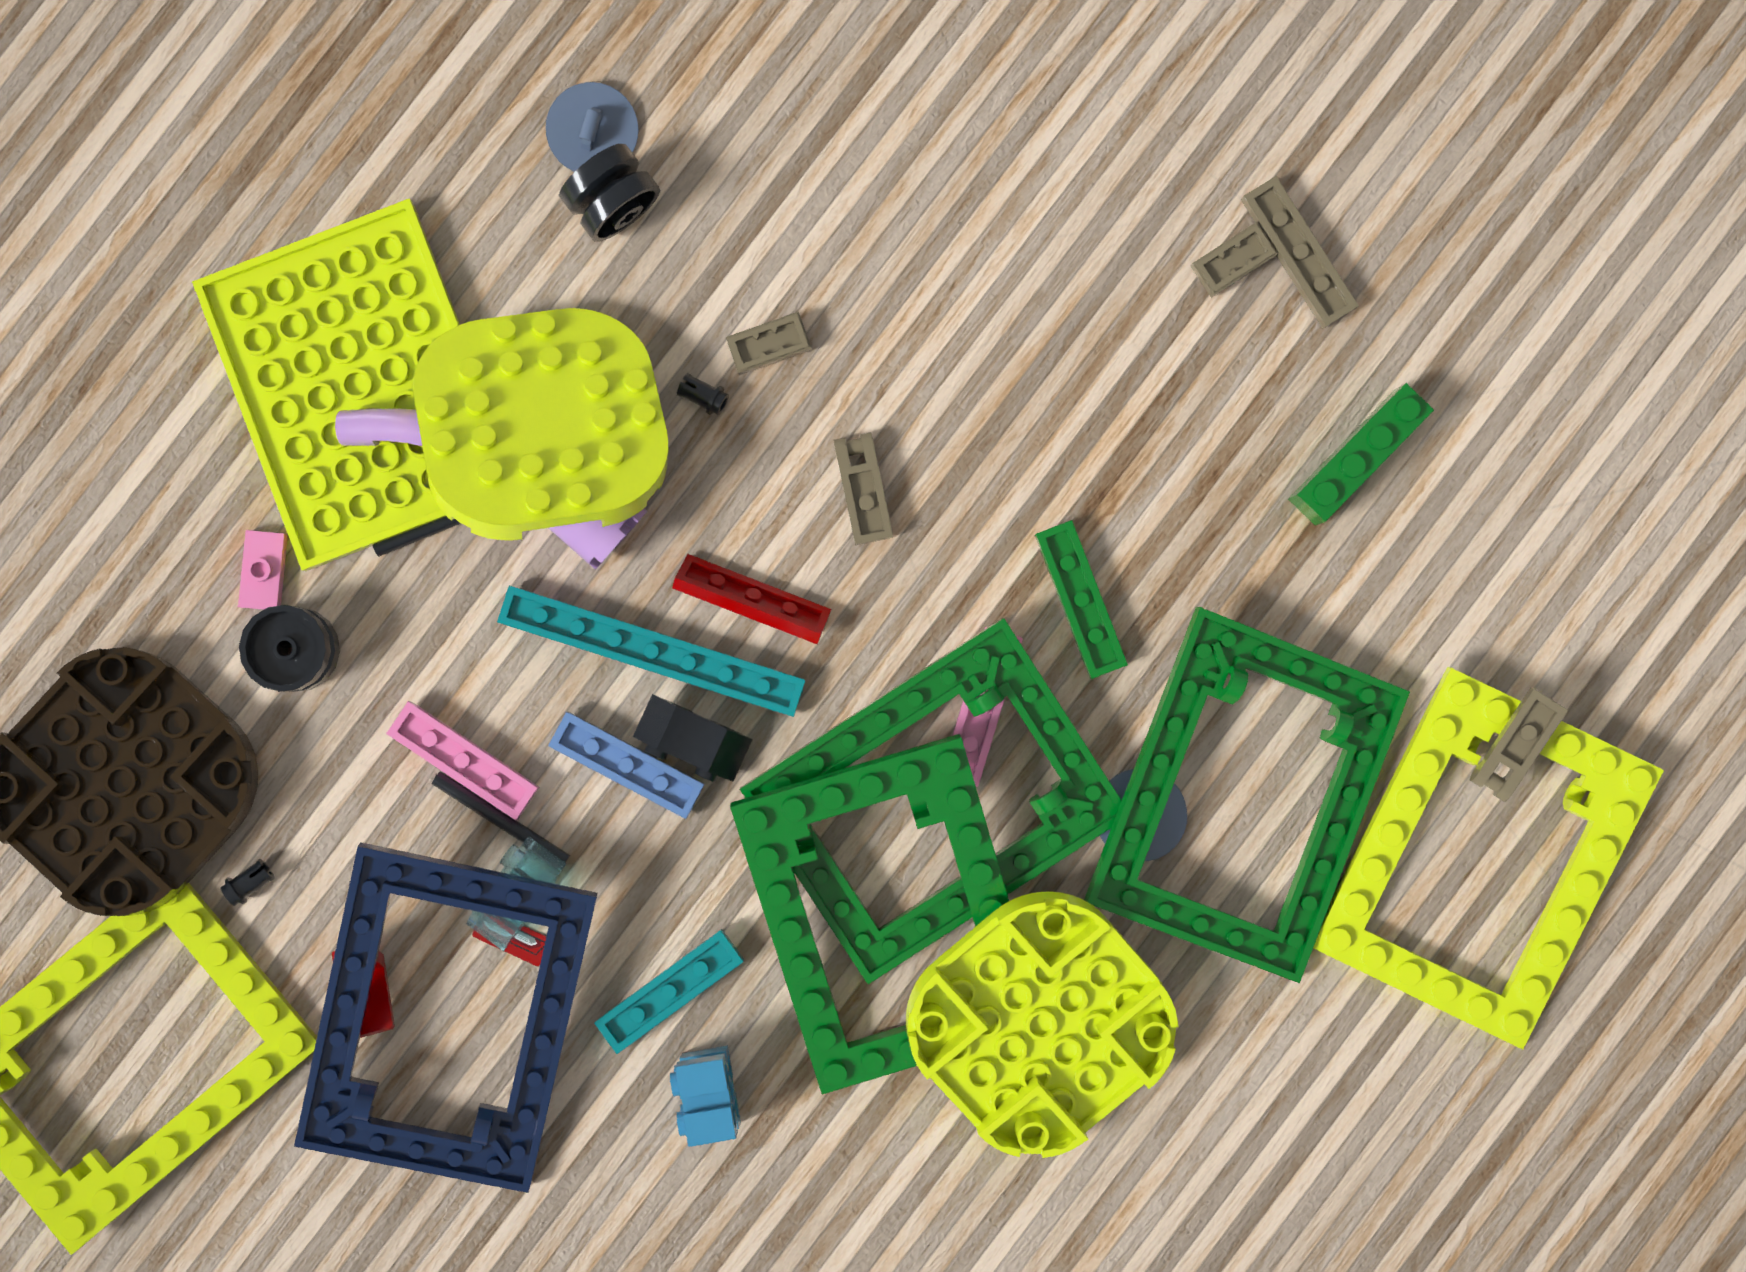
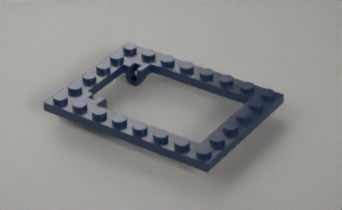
[294,842,598,1193]

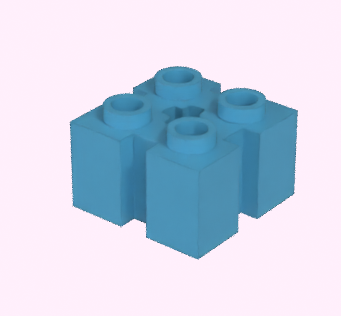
[670,1045,741,1147]

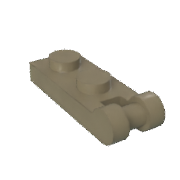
[833,432,893,546]
[1470,687,1568,802]

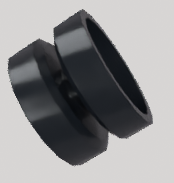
[559,143,661,242]
[239,605,340,692]

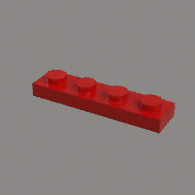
[672,553,832,645]

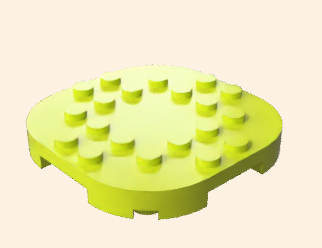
[413,308,668,540]
[906,892,1178,1158]

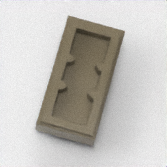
[1191,222,1278,298]
[726,312,812,375]

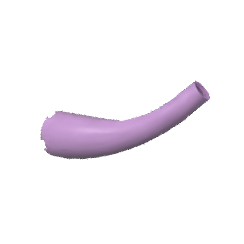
[335,408,647,570]

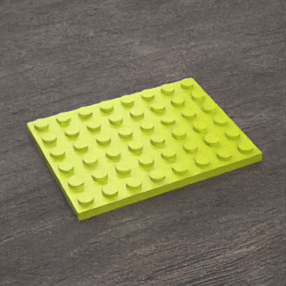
[192,198,460,571]

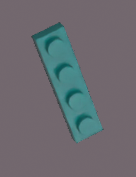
[594,929,744,1054]

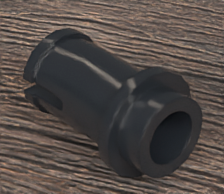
[677,373,729,415]
[221,859,275,906]

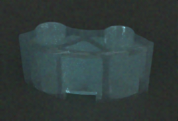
[466,836,566,952]

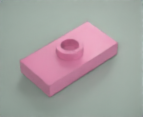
[238,530,288,610]

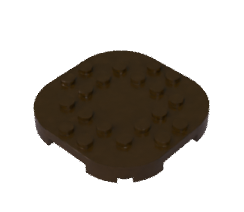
[0,647,258,916]

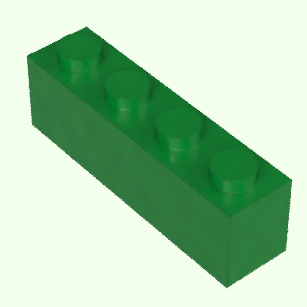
[1288,383,1434,526]

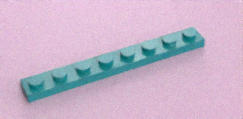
[497,585,806,717]

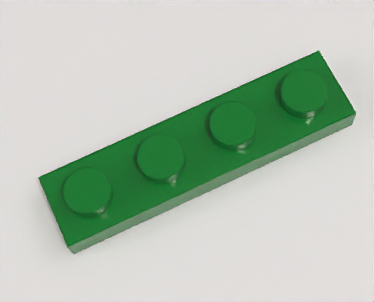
[1035,520,1128,679]

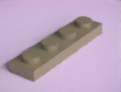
[1241,176,1359,329]

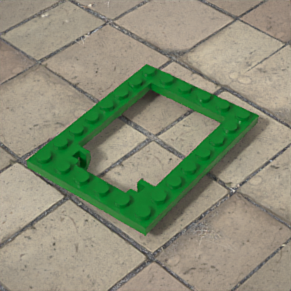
[1084,607,1410,983]
[739,618,1122,984]
[730,734,1009,1095]

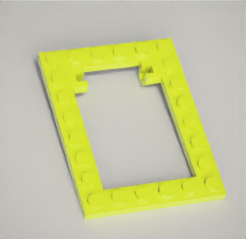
[1313,667,1664,1050]
[0,883,317,1255]

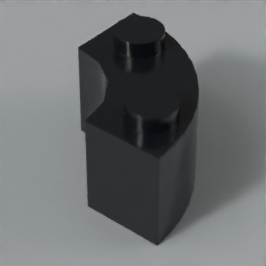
[633,694,753,783]

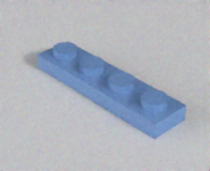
[548,711,705,819]

